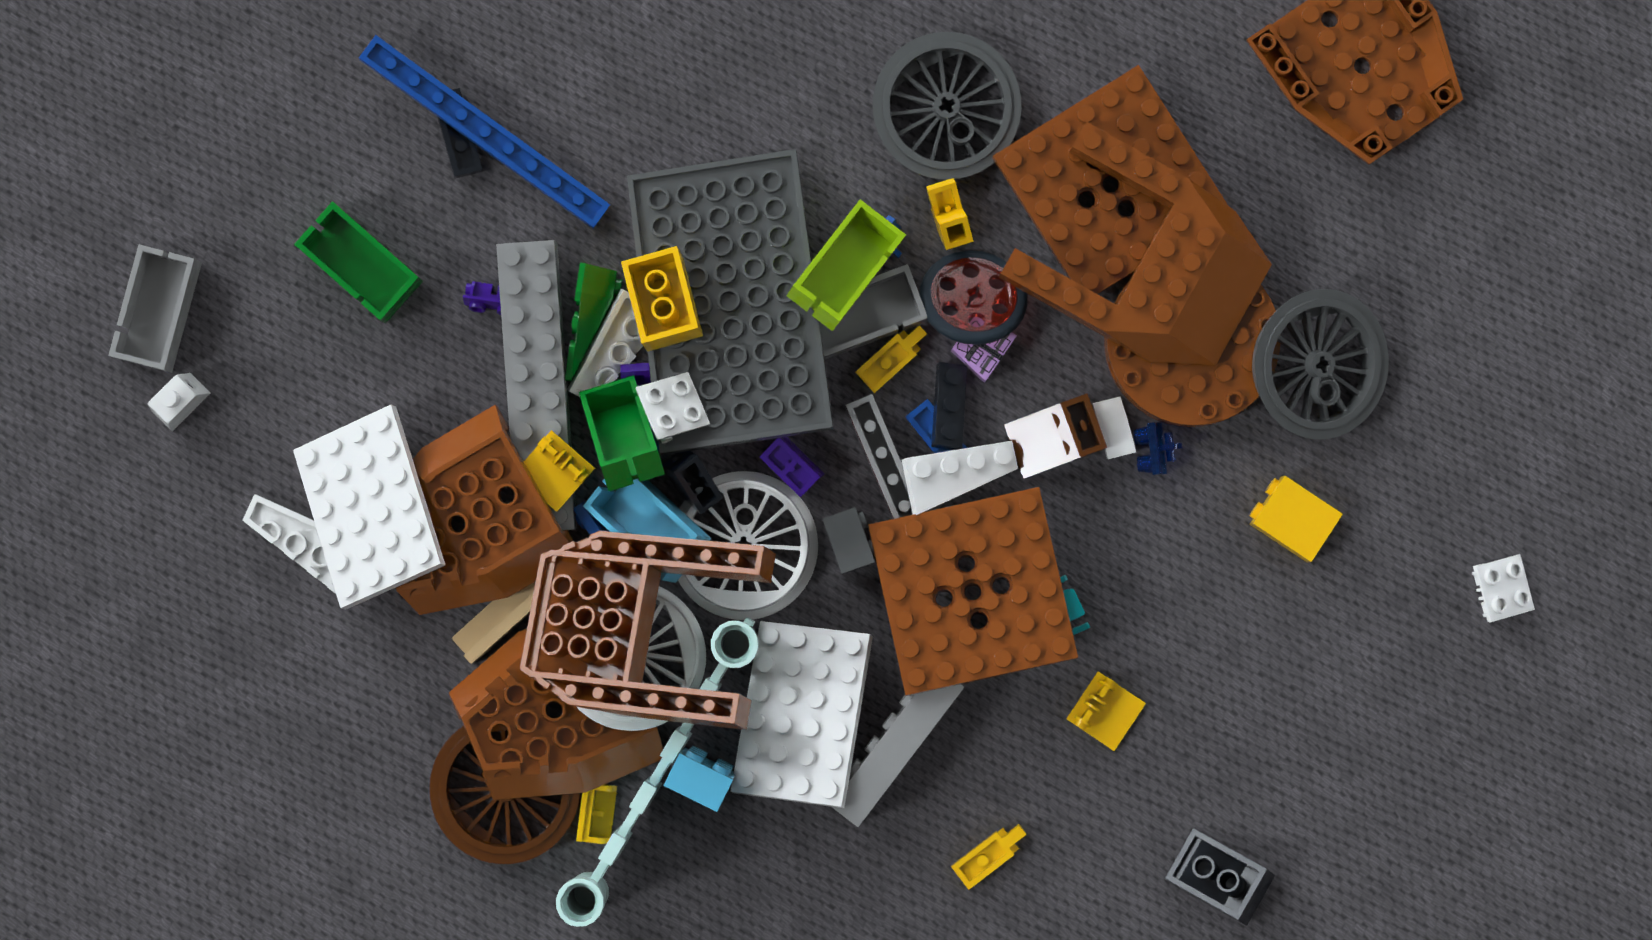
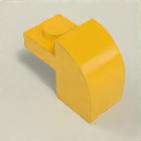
[926,178,974,250]

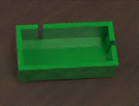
[294,201,423,324]
[579,375,665,491]

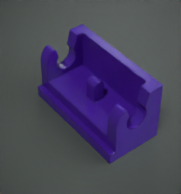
[760,437,825,497]

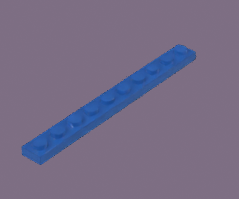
[359,35,610,229]

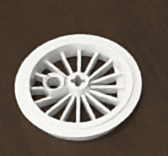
[678,471,818,620]
[577,586,706,731]

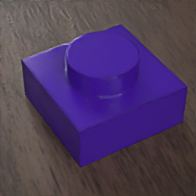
[620,363,651,387]

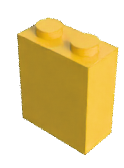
[1249,476,1343,563]

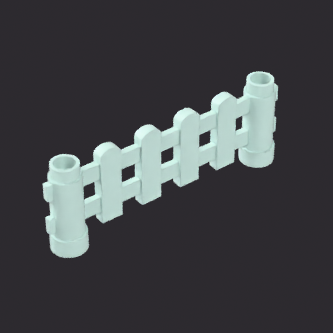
[556,617,759,927]

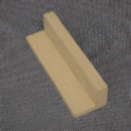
[452,582,535,664]

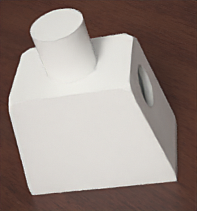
[148,373,210,431]

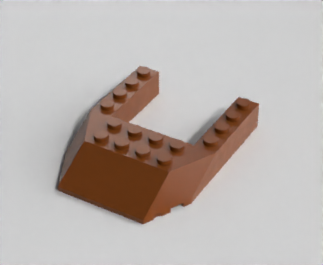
[999,121,1272,366]
[520,531,776,730]

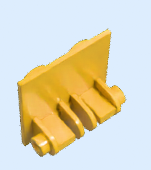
[524,430,595,512]
[1066,671,1146,751]

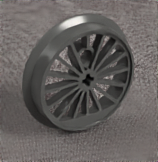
[873,32,1021,180]
[1252,289,1389,440]

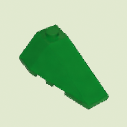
[565,263,623,382]

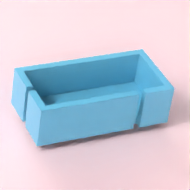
[583,478,711,583]
[663,746,736,812]

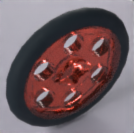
[919,250,1028,345]

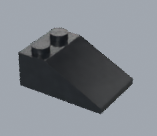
[1165,828,1275,926]

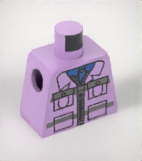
[949,316,1017,383]

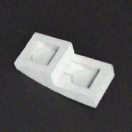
[1092,396,1136,459]

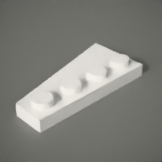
[567,289,643,397]
[902,441,1018,515]
[243,494,336,594]

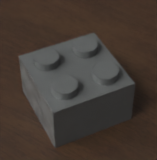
[822,507,875,574]

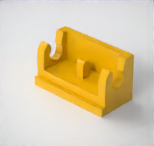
[576,784,617,844]

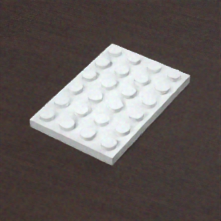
[293,405,445,609]
[731,621,873,808]

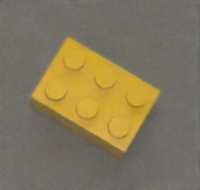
[621,246,703,352]

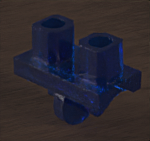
[1134,422,1183,475]

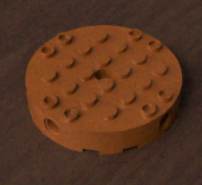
[1104,282,1280,427]

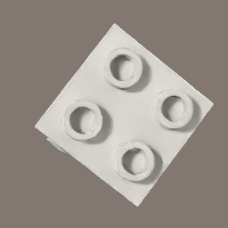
[635,372,710,443]
[1471,554,1535,623]

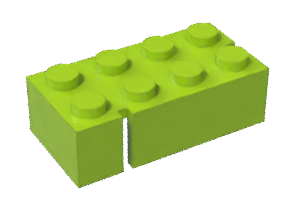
[786,199,906,331]

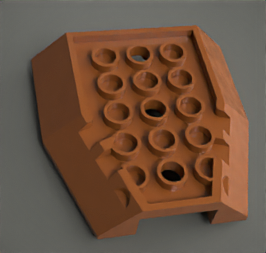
[1246,0,1463,165]
[396,404,573,615]
[449,629,663,800]

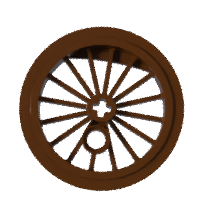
[430,725,580,864]

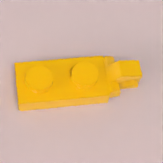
[855,325,927,394]
[951,824,1027,890]

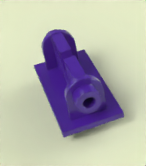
[463,281,501,315]

